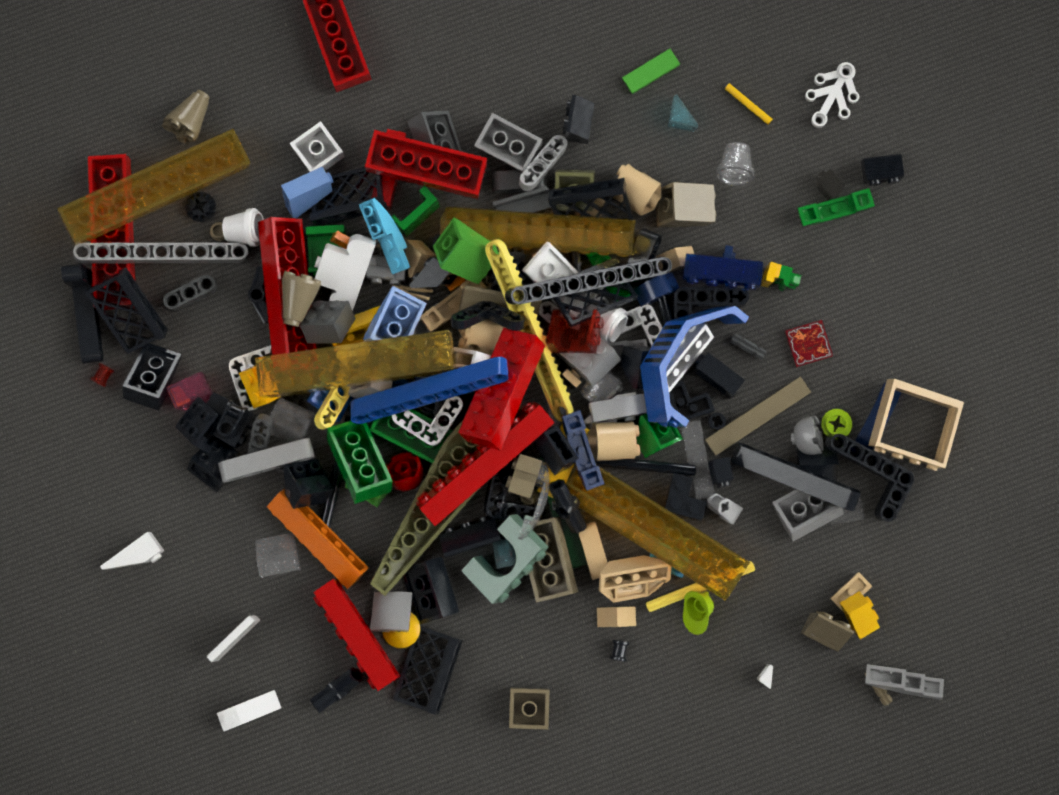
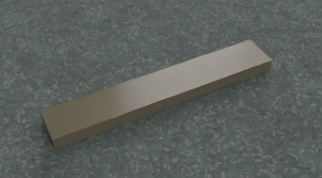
[705,376,811,456]

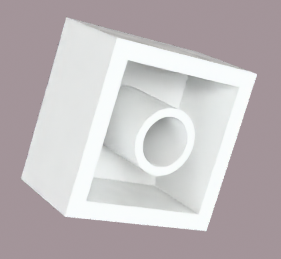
[290,121,345,172]

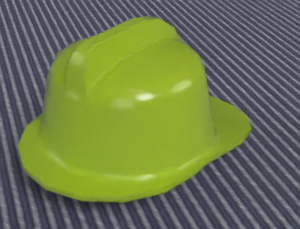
[683,591,714,635]

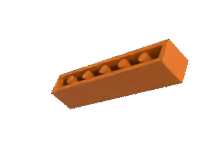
[267,489,369,589]

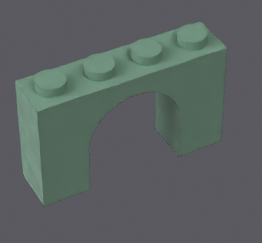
[462,514,549,604]

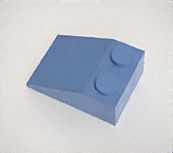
[363,286,427,354]

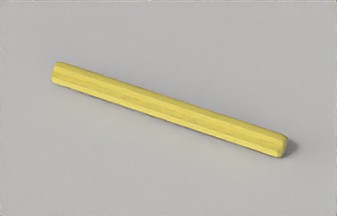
[646,561,755,612]

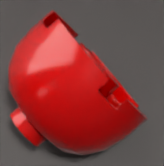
[386,453,424,492]

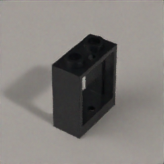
[693,352,745,399]

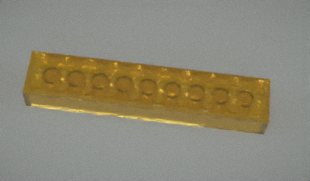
[57,129,251,246]
[440,207,636,257]
[255,330,456,399]
[566,465,750,601]

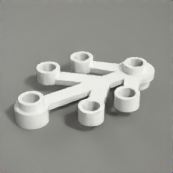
[805,62,859,128]

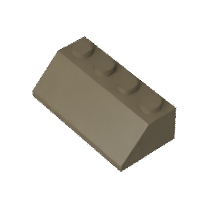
[459,285,542,319]

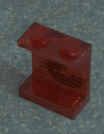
[546,309,604,353]

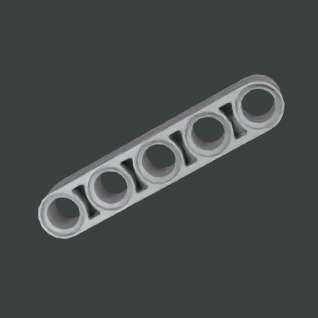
[218,438,315,483]

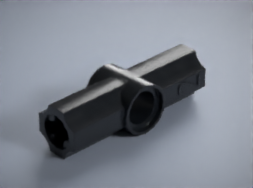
[548,479,587,534]

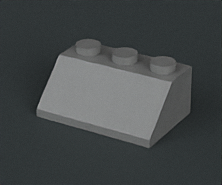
[474,113,543,172]
[772,475,844,541]

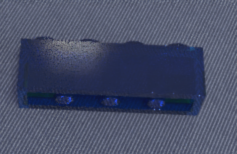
[683,254,763,290]

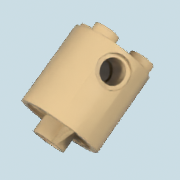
[613,164,661,216]
[458,319,505,355]
[587,421,640,461]

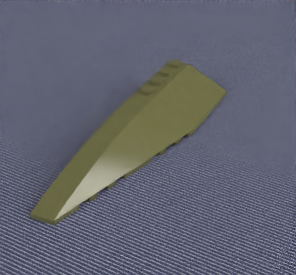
[370,405,522,596]

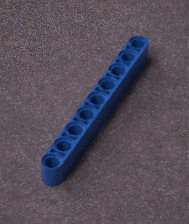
[350,357,509,424]

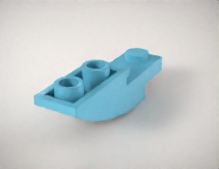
[359,198,410,274]

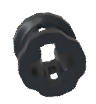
[609,640,630,662]

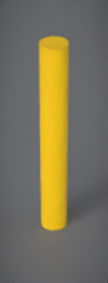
[725,83,773,125]

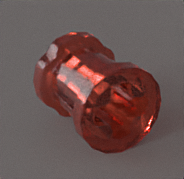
[91,363,115,387]

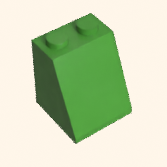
[433,217,499,284]

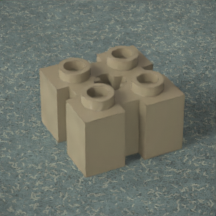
[505,454,542,499]

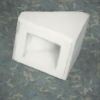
[757,664,773,689]

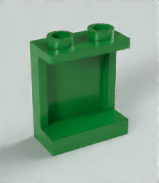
[391,185,440,237]
[306,225,346,278]

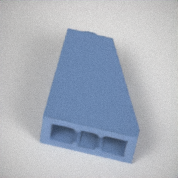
[281,167,333,218]

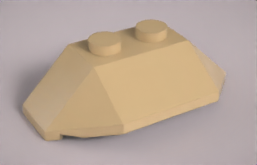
[599,555,672,603]

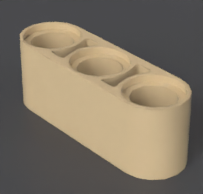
[578,521,608,580]

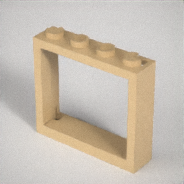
[868,379,964,471]

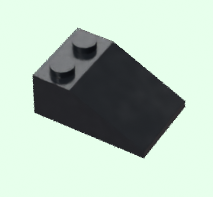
[122,343,181,411]

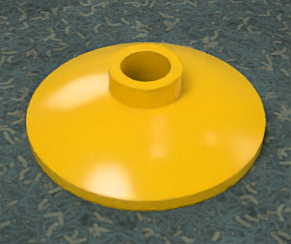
[382,612,420,648]

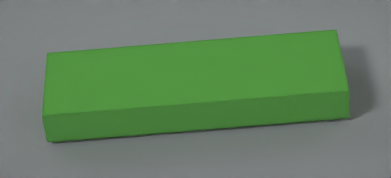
[622,49,680,94]

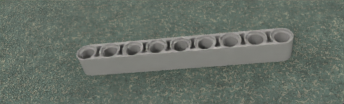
[73,243,248,264]

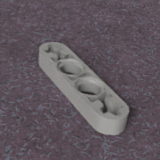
[519,135,567,191]

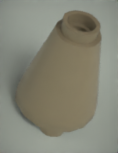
[162,90,210,144]
[282,271,321,327]

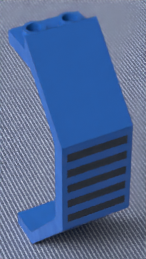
[640,306,749,428]

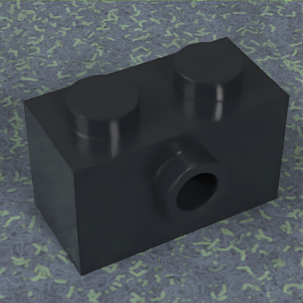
[533,426,579,476]

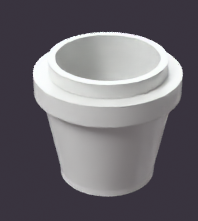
[222,208,264,247]
[583,305,628,344]

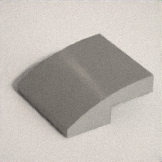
[370,592,412,632]

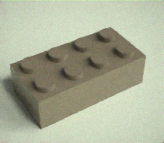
[527,517,578,603]

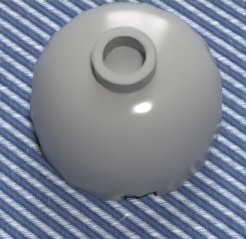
[791,416,824,455]

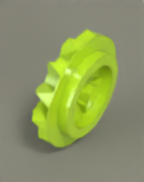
[821,409,852,439]

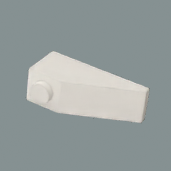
[100,532,164,570]
[217,690,282,731]

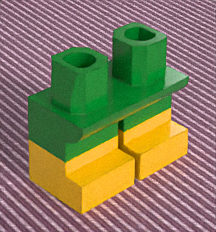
[760,262,801,291]

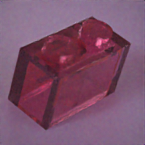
[166,372,213,411]

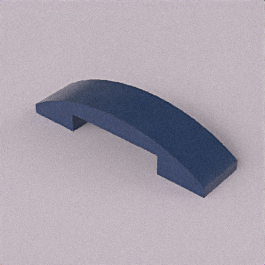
[850,383,901,458]
[561,410,604,491]

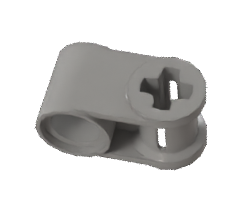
[706,493,743,525]

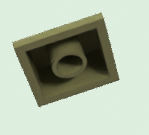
[555,170,595,211]

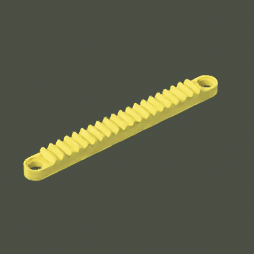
[485,239,574,422]

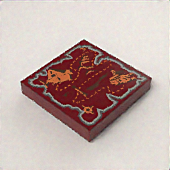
[785,320,833,368]

